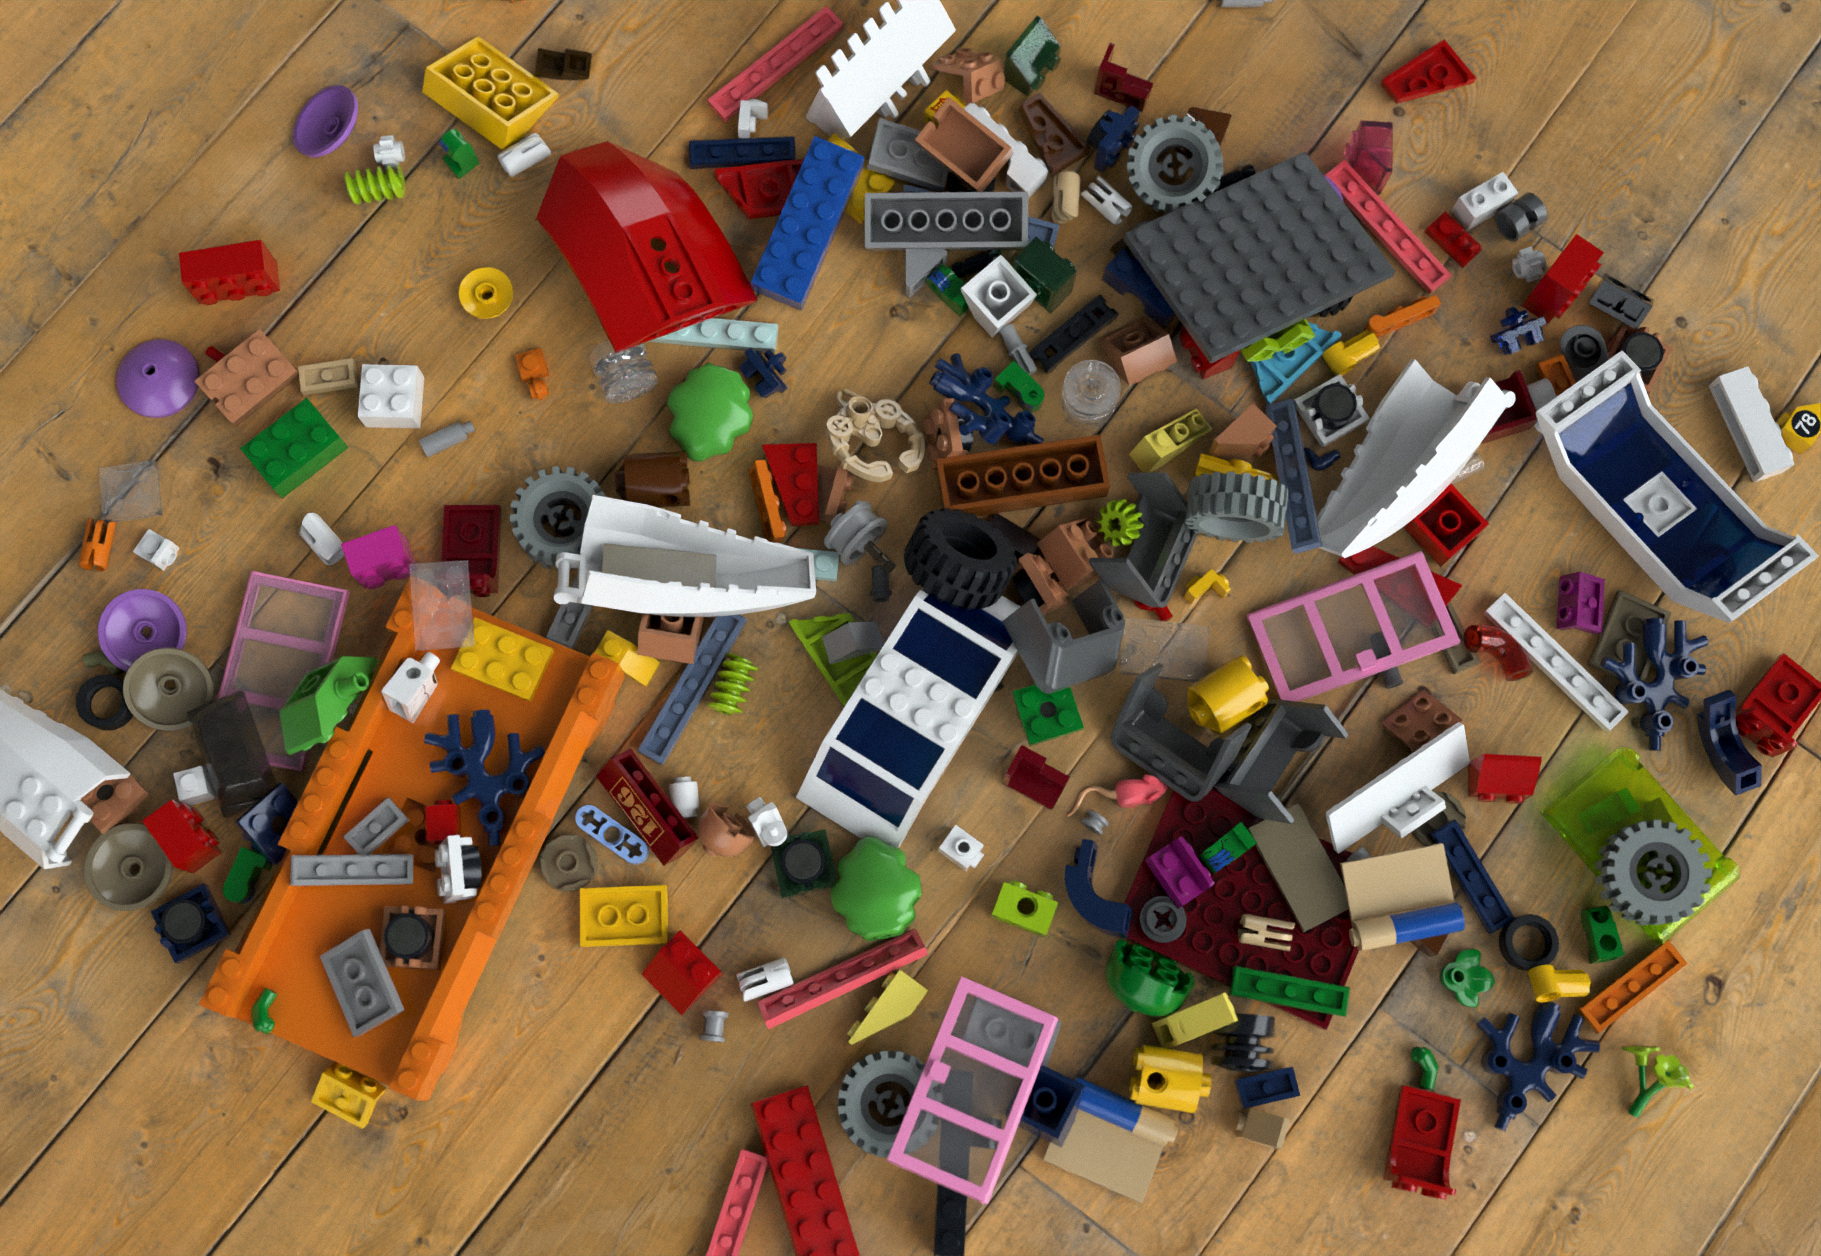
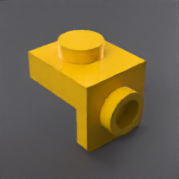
[1184,569,1231,604]

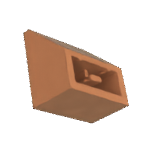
[1037,517,1114,590]

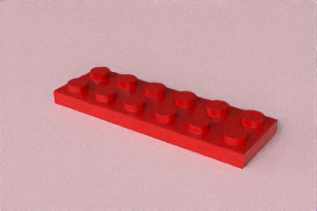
[750,1085,860,1256]

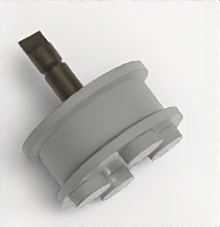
[824,500,896,573]

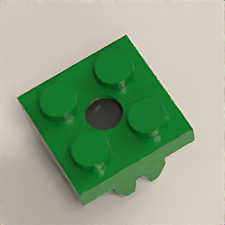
[1012,684,1084,747]

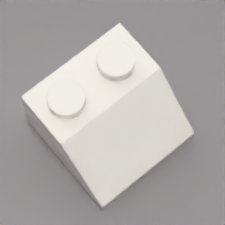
[960,255,1037,337]

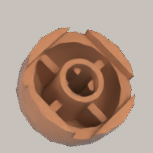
[698,802,756,857]

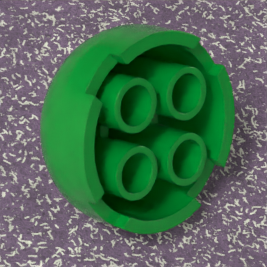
[1105,939,1195,1017]

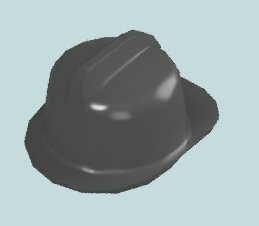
[1560,325,1608,382]

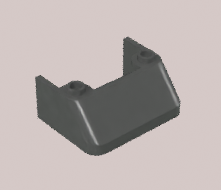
[1089,472,1198,608]
[1002,579,1125,694]
[1111,663,1252,802]
[1214,699,1349,824]

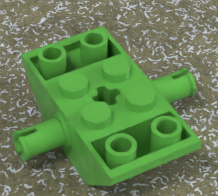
[279,656,379,755]

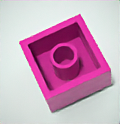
[341,525,418,589]

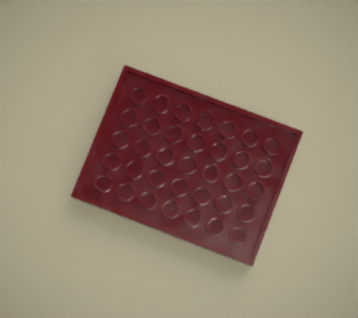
[1124,789,1359,1031]

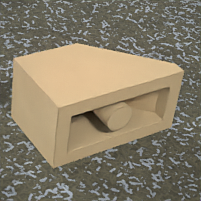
[1235,1108,1290,1150]

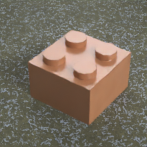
[637,613,704,664]

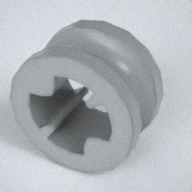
[1080,809,1109,836]

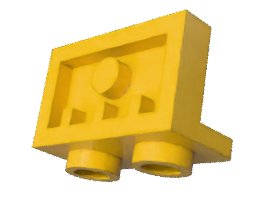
[311,1062,386,1129]

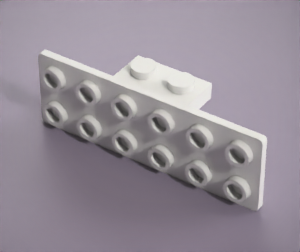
[1326,722,1470,853]

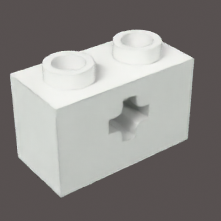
[1451,172,1518,232]

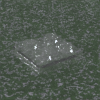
[99,460,162,523]

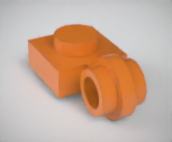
[515,348,550,400]

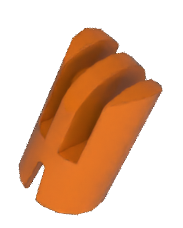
[78,518,116,571]

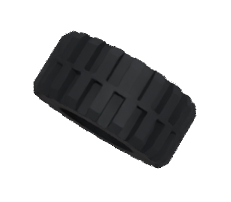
[904,508,1017,610]

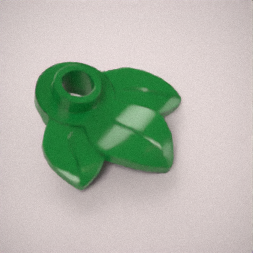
[1439,949,1495,1007]

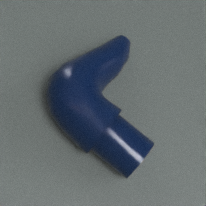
[1304,448,1341,471]

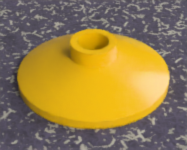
[459,267,513,319]

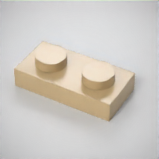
[298,358,358,395]

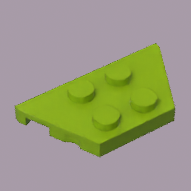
[789,613,877,707]

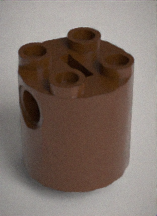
[615,451,690,508]

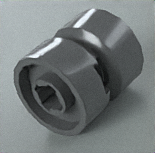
[1495,192,1548,242]

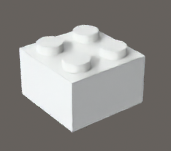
[358,364,424,429]

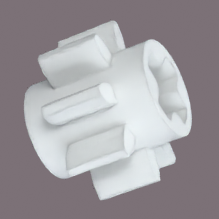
[374,135,405,170]
[1512,247,1547,282]

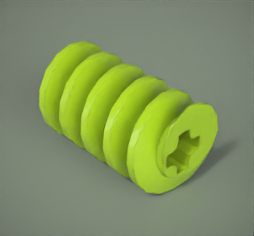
[345,164,405,205]
[707,653,758,716]

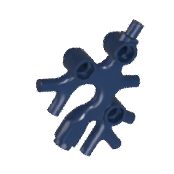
[929,353,1044,445]
[1600,618,1708,751]
[424,709,546,847]
[1476,1001,1600,1132]

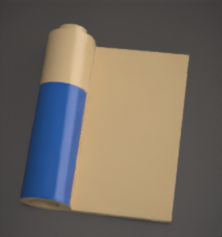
[1340,843,1465,951]
[1043,1076,1179,1204]

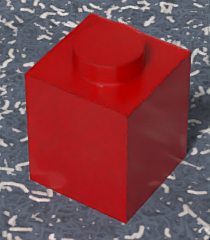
[426,800,461,845]

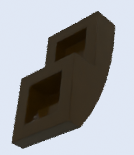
[534,48,592,80]

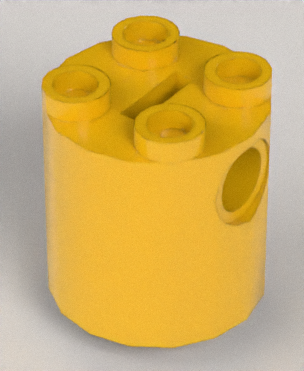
[1187,655,1269,735]
[1128,1045,1212,1113]

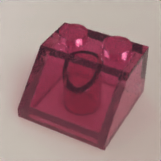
[1345,121,1393,195]

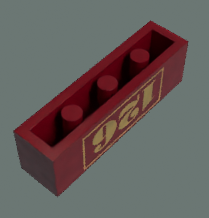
[596,749,699,866]

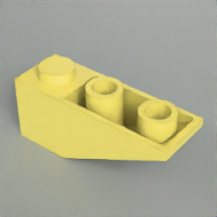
[1129,408,1213,473]
[847,970,928,1046]
[1152,992,1238,1049]

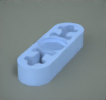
[575,805,649,865]

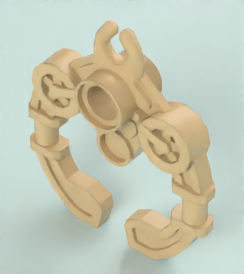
[824,389,926,483]

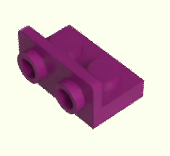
[1556,572,1605,634]
[1145,836,1214,909]

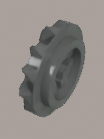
[1140,896,1186,943]

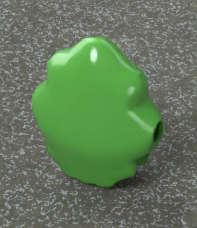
[667,363,753,462]
[830,836,922,941]

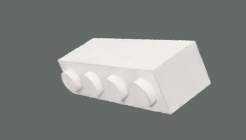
[1708,366,1794,483]

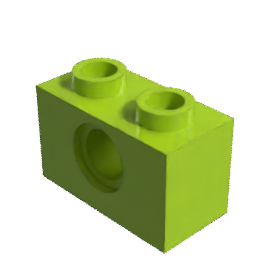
[991,880,1058,938]

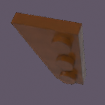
[1019,93,1091,177]

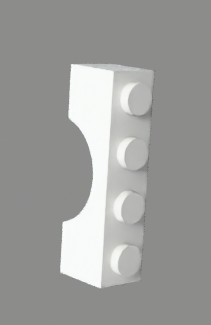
[964,103,1048,198]

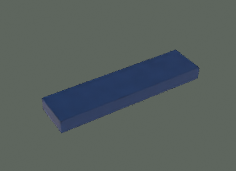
[689,136,796,169]
[1429,819,1515,934]

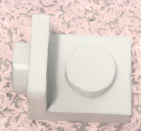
[738,99,768,139]
[133,529,180,571]

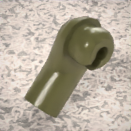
[83,650,124,675]

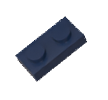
[1234,1066,1301,1109]

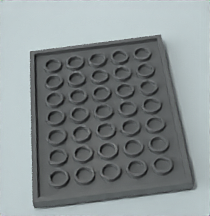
[1123,152,1395,364]

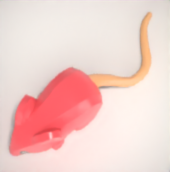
[1067,775,1170,816]

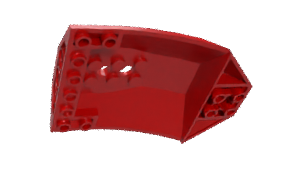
[535,141,758,353]

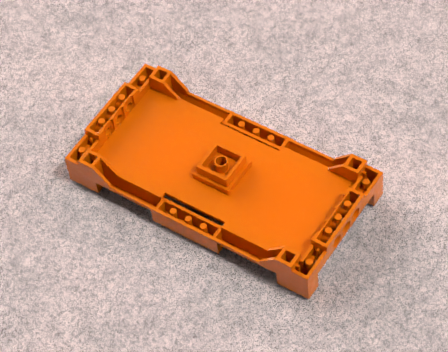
[198,576,626,1101]

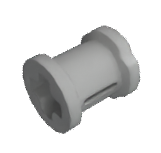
[699,1010,728,1043]

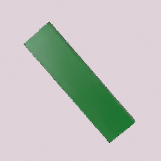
[1229,966,1350,1017]

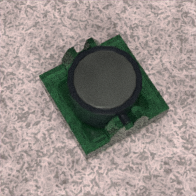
[771,829,837,899]

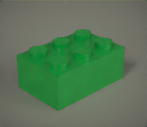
[240,398,348,499]

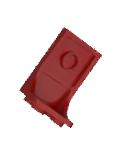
[1736,653,1821,758]
[1383,1085,1461,1200]

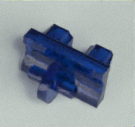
[1490,306,1547,355]

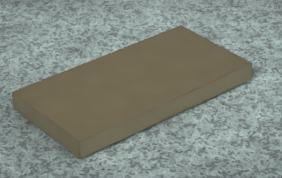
[601,543,717,588]
[1247,803,1349,932]

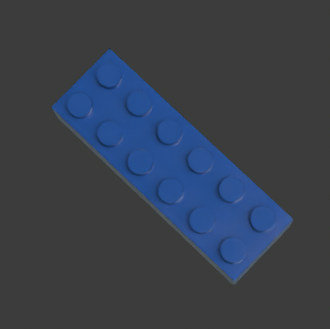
[751,136,864,311]

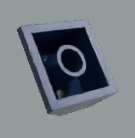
[1005,1065,1085,1148]

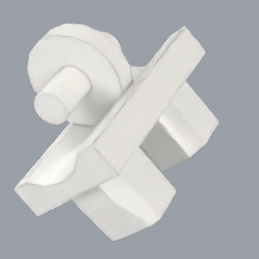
[746,797,787,847]

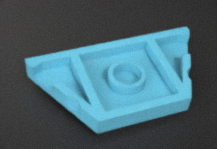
[1250,322,1342,406]

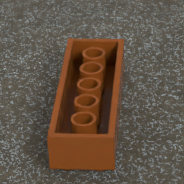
[936,435,1110,516]

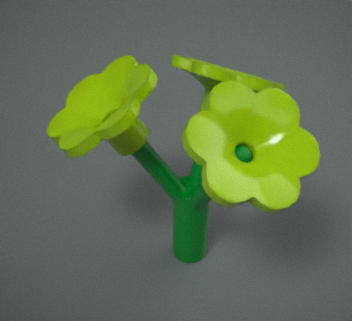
[1622,1046,1694,1118]

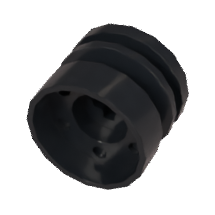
[1211,1013,1275,1072]

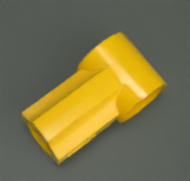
[1322,329,1380,376]
[1528,965,1591,1002]

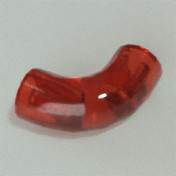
[1464,625,1534,681]

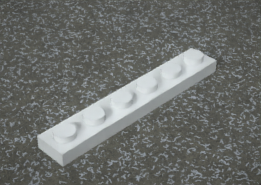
[1483,593,1629,733]

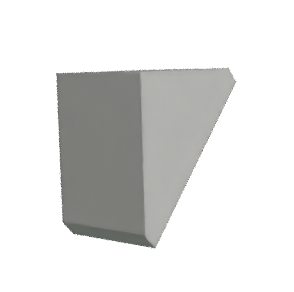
[905,249,948,298]
[822,621,883,665]

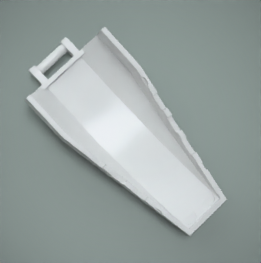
[1317,359,1515,558]
[554,495,816,617]
[0,688,131,869]

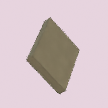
[1587,590,1671,682]

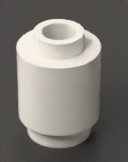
[669,777,700,818]

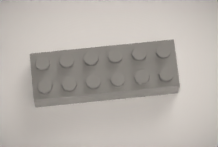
[865,192,1029,251]

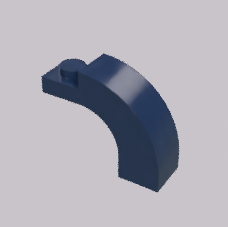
[1697,690,1762,796]
[1065,839,1132,939]

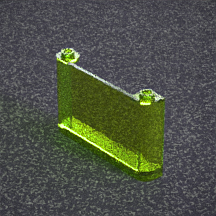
[1540,746,1740,945]

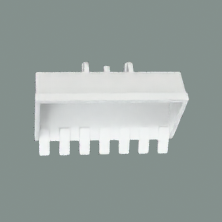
[805,0,956,140]

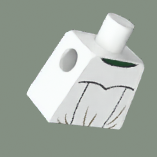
[381,651,440,724]

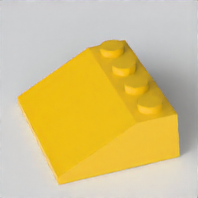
[422,36,559,150]

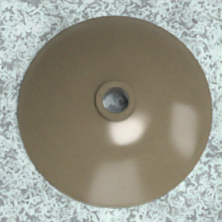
[123,647,214,731]
[84,823,173,911]

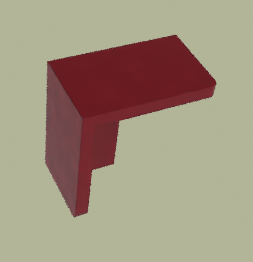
[1094,43,1153,112]
[1481,370,1538,444]
[1002,745,1070,810]

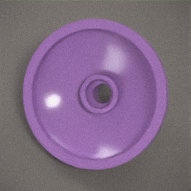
[293,85,358,158]
[116,339,200,418]
[98,589,187,671]

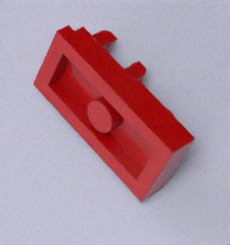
[1425,211,1483,268]

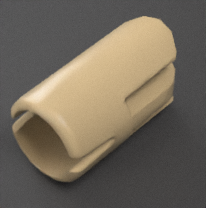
[1052,171,1080,225]
[1238,914,1295,951]

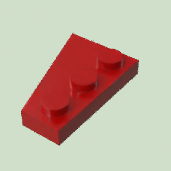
[1380,39,1477,104]
[762,443,819,526]

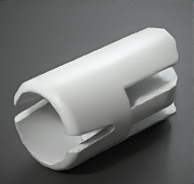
[498,133,551,177]
[1080,175,1132,225]
[299,513,344,565]
[736,957,794,1002]

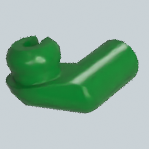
[251,987,278,1034]
[1411,1047,1439,1090]

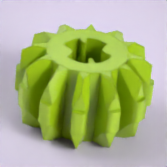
[1095,499,1144,546]

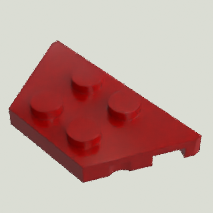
[714,159,804,219]

